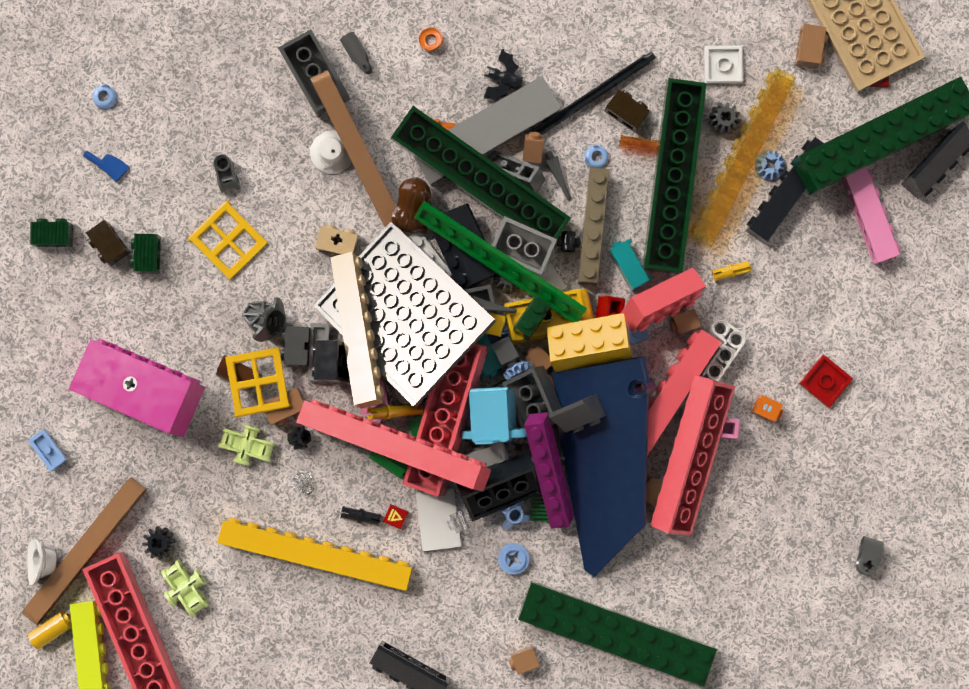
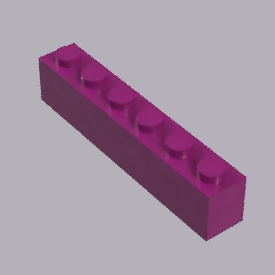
[524,412,574,529]

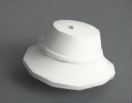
[310,131,352,174]
[27,539,56,585]

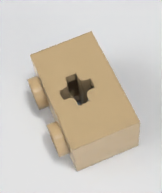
[315,224,359,255]

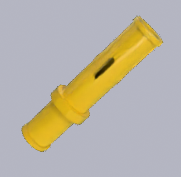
[367,404,423,420]

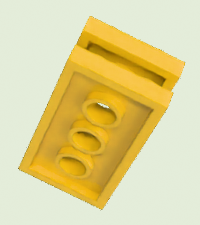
[504,289,594,345]

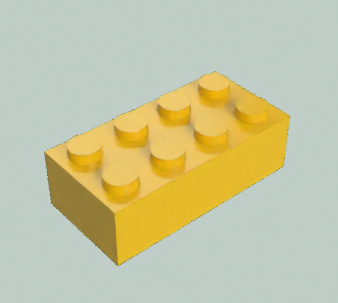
[547,313,632,372]

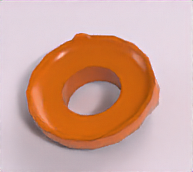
[419,27,443,53]

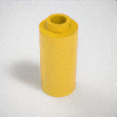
[28,611,72,650]

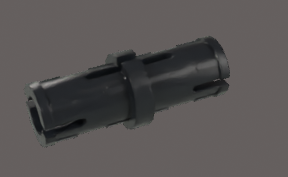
[340,506,381,526]

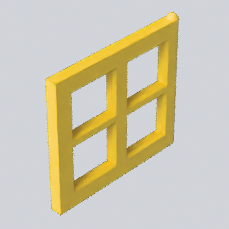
[188,200,268,280]
[225,347,291,418]

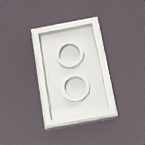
[416,489,461,551]

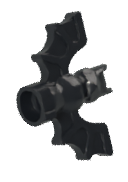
[484,49,523,101]

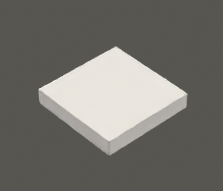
[704,45,743,84]

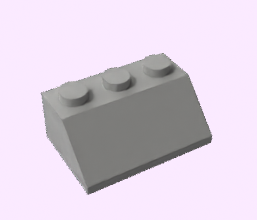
[492,216,558,275]

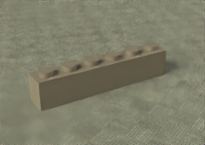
[577,167,609,286]

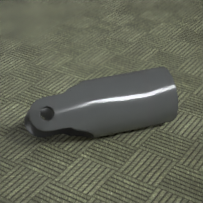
[340,32,372,74]

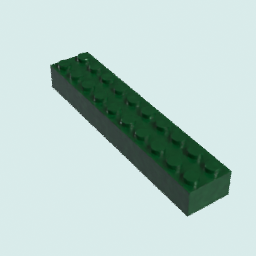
[792,76,969,195]
[642,78,707,275]
[390,106,571,239]
[518,581,717,687]

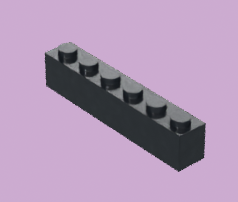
[746,137,824,244]

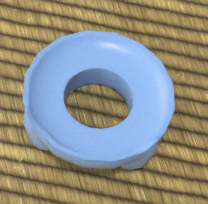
[92,84,117,109]
[584,144,608,168]

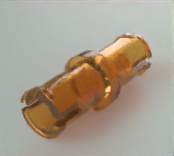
[619,135,659,152]

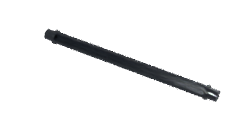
[528,51,656,135]

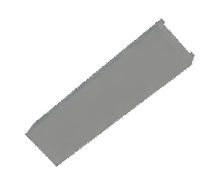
[413,76,562,186]

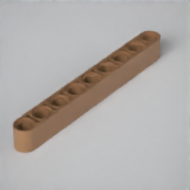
[310,70,396,227]
[22,477,147,625]

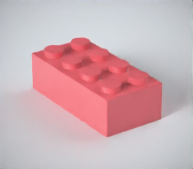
[620,267,706,333]

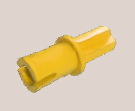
[712,261,751,282]

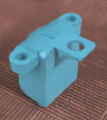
[461,387,527,444]

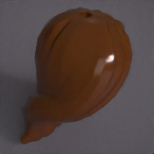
[391,177,432,233]

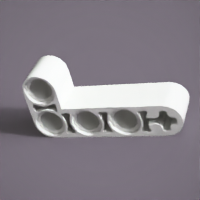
[700,320,745,381]

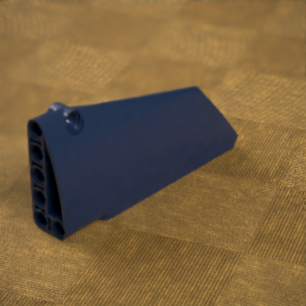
[552,356,655,577]

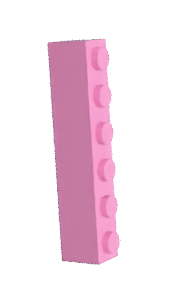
[842,167,900,265]

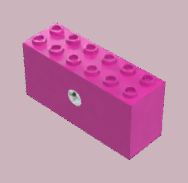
[68,338,206,437]

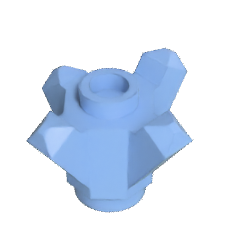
[500,501,530,530]

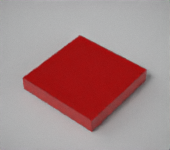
[798,354,853,408]

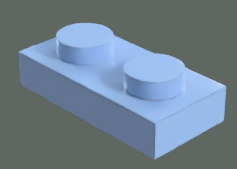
[28,429,68,471]

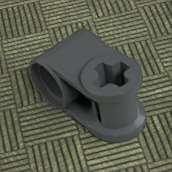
[213,154,240,193]
[856,536,884,575]

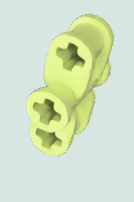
[218,424,276,466]
[161,559,209,617]

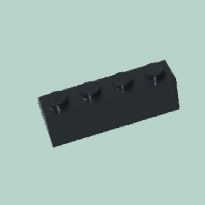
[901,121,969,199]
[432,203,498,290]
[456,451,542,522]
[369,640,450,689]

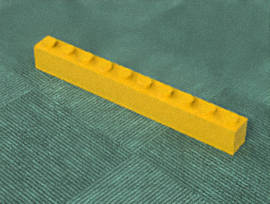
[217,517,413,591]

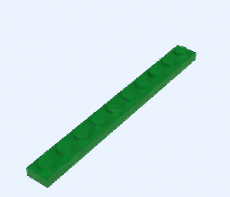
[414,201,587,323]

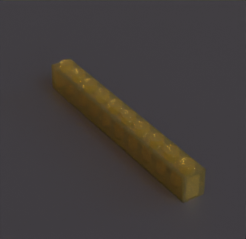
[689,68,797,248]

